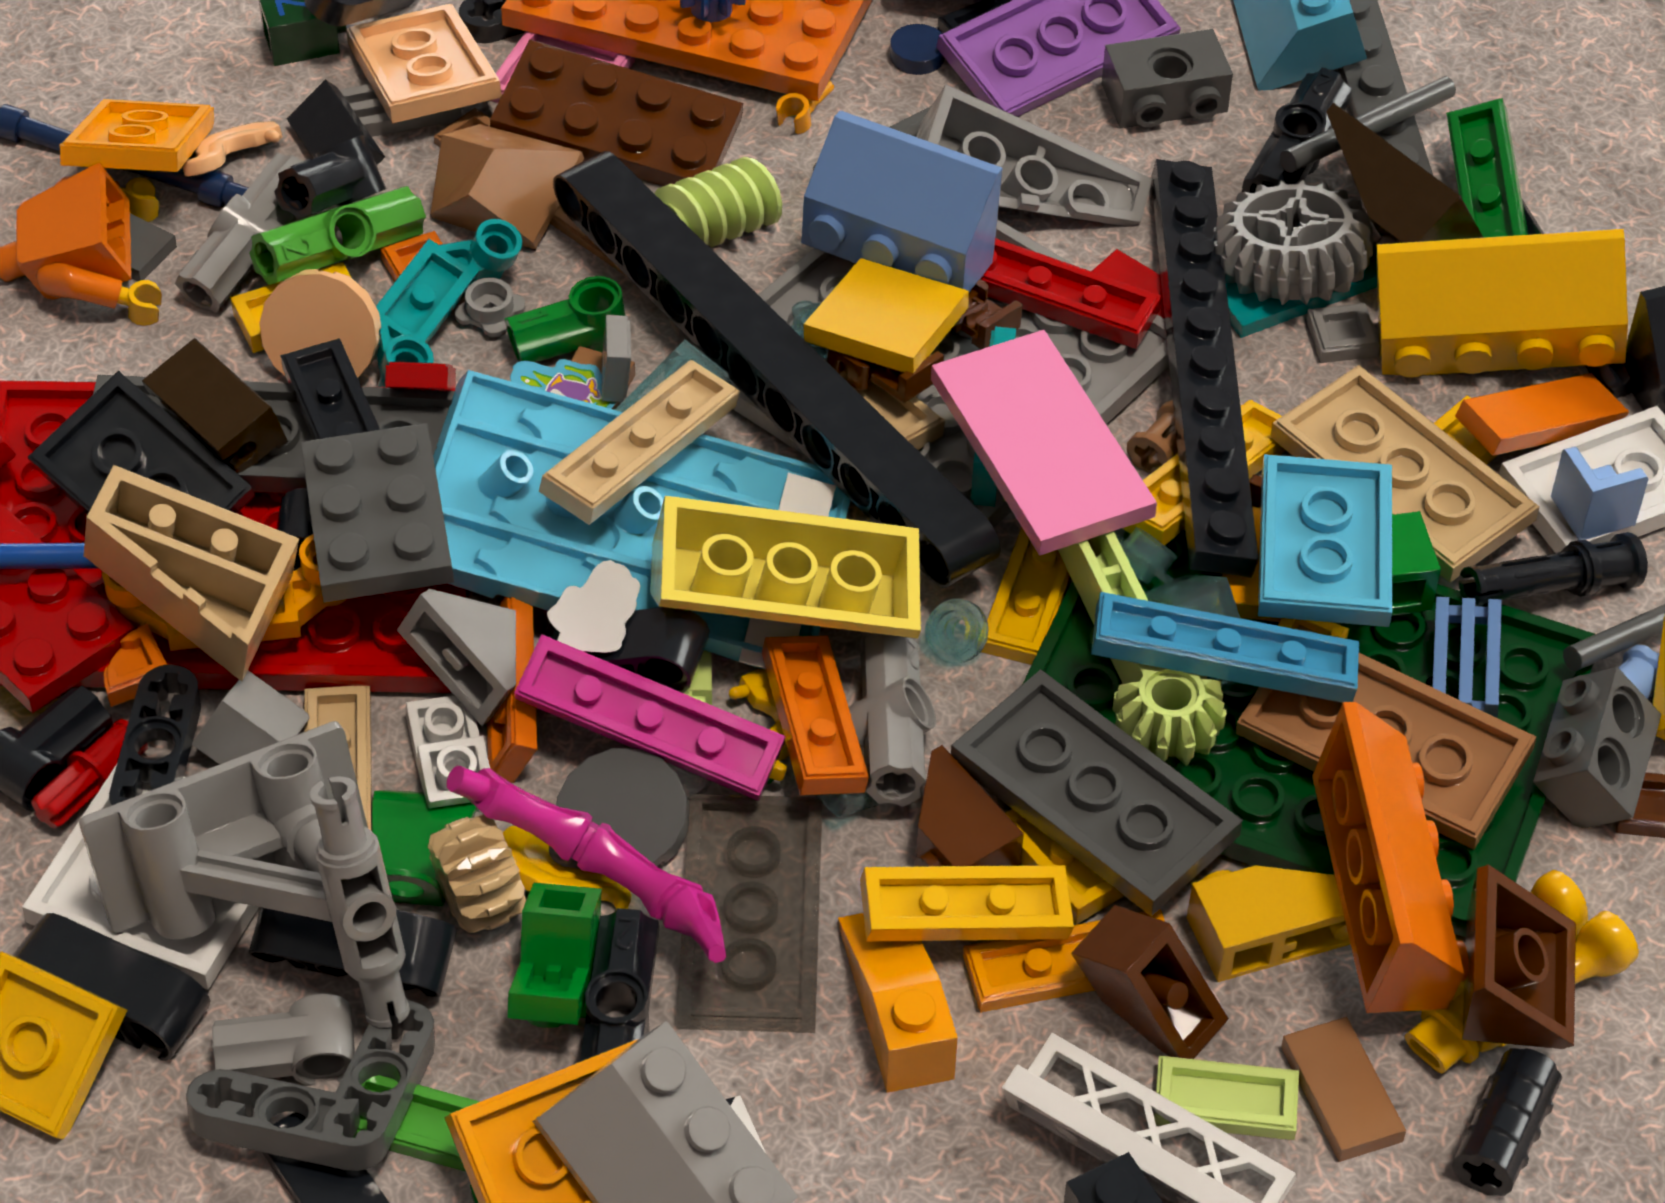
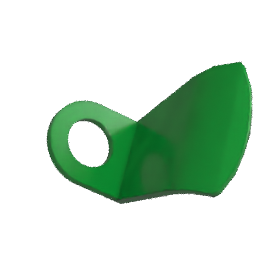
[372,790,477,906]

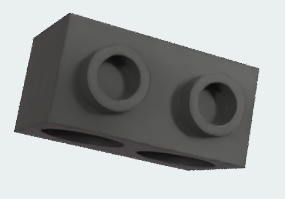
[1533,667,1662,828]

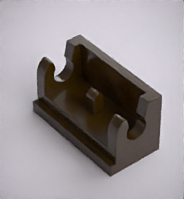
[142,338,288,473]

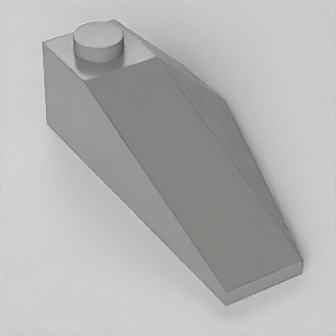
[916,84,1153,226]

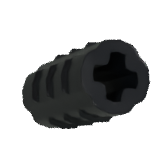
[1452,1048,1562,1196]

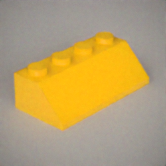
[1377,229,1628,378]

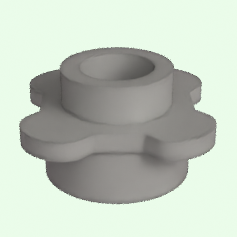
[454,278,525,337]

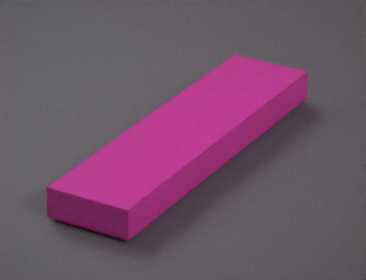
[514,634,786,801]

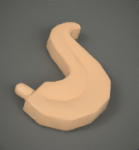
[182,121,282,177]

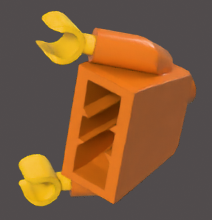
[0,163,162,326]

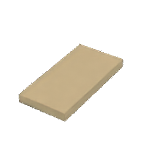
[1270,365,1540,583]

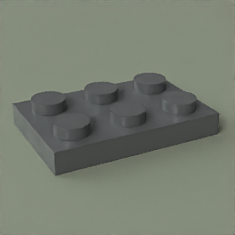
[301,423,454,603]

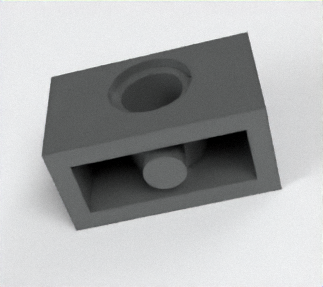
[1101,29,1233,129]

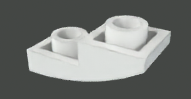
[406,695,490,809]

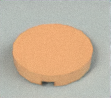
[259,269,381,378]

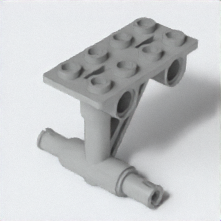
[79,721,410,1028]

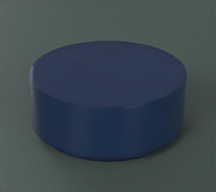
[890,24,945,75]

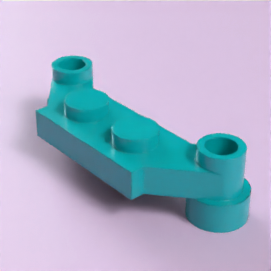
[376,219,522,389]

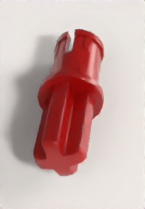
[31,719,148,828]

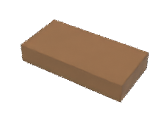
[1281,1017,1406,1162]

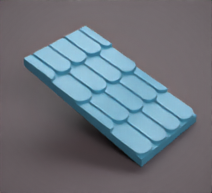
[433,370,850,669]

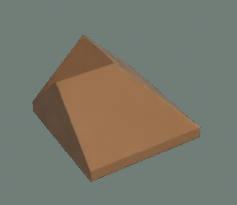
[431,124,584,250]

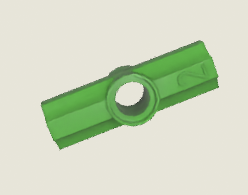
[249,186,426,285]

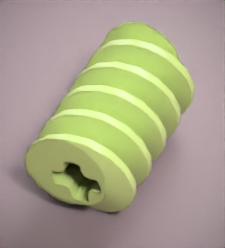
[654,157,782,247]

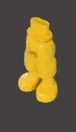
[1405,870,1639,1074]

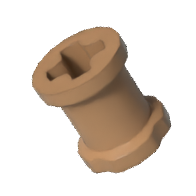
[1126,400,1178,474]

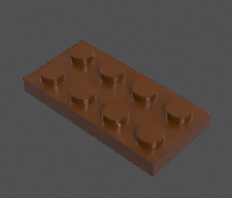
[490,39,744,186]

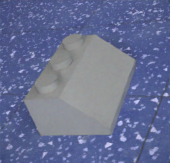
[532,1021,798,1203]

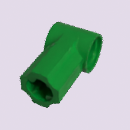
[504,276,625,363]

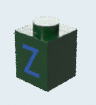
[258,0,347,66]

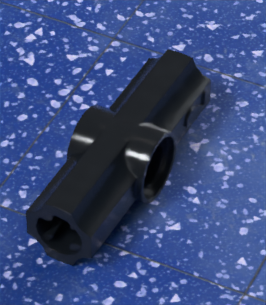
[1242,67,1352,193]
[580,908,660,1062]

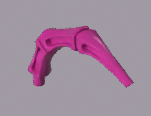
[446,766,726,963]

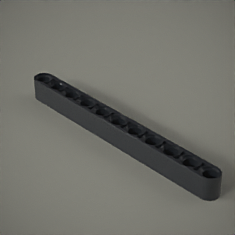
[553,151,1001,588]

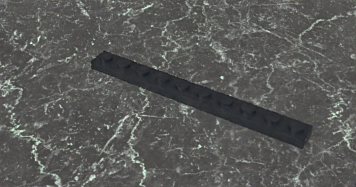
[1151,159,1259,578]

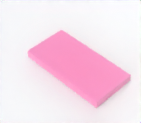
[931,330,1157,556]

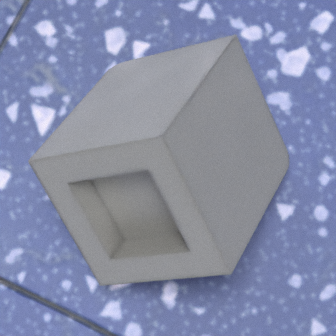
[192,671,310,764]

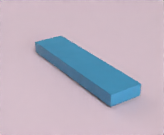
[1091,592,1359,702]

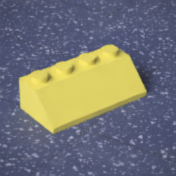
[650,496,921,639]

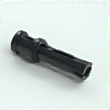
[1459,532,1648,606]

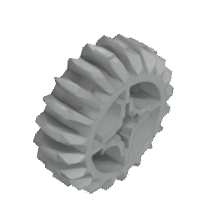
[1214,180,1373,305]

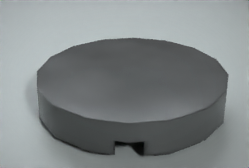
[556,748,690,866]

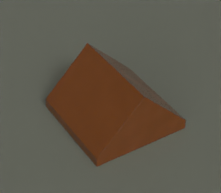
[1462,864,1576,1049]

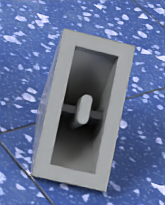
[397,589,516,726]

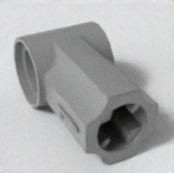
[212,994,355,1086]

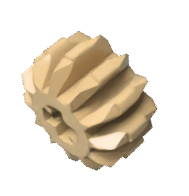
[428,814,526,933]

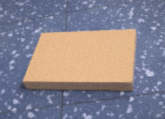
[346,4,502,124]

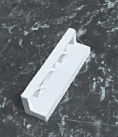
[1002,1033,1297,1203]

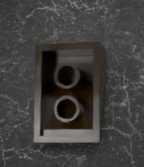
[1326,103,1484,244]

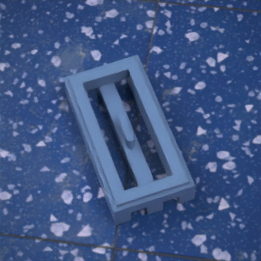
[1432,597,1502,718]

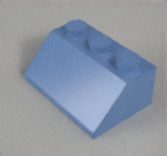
[801,110,1003,292]

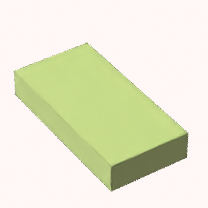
[1154,1055,1299,1140]

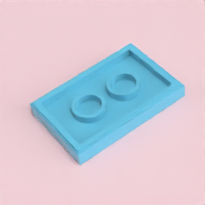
[1258,454,1392,627]

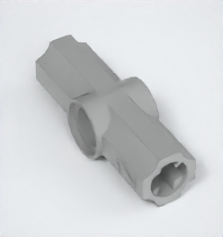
[175,153,303,313]
[849,633,936,807]

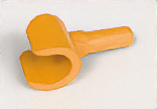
[776,80,834,134]

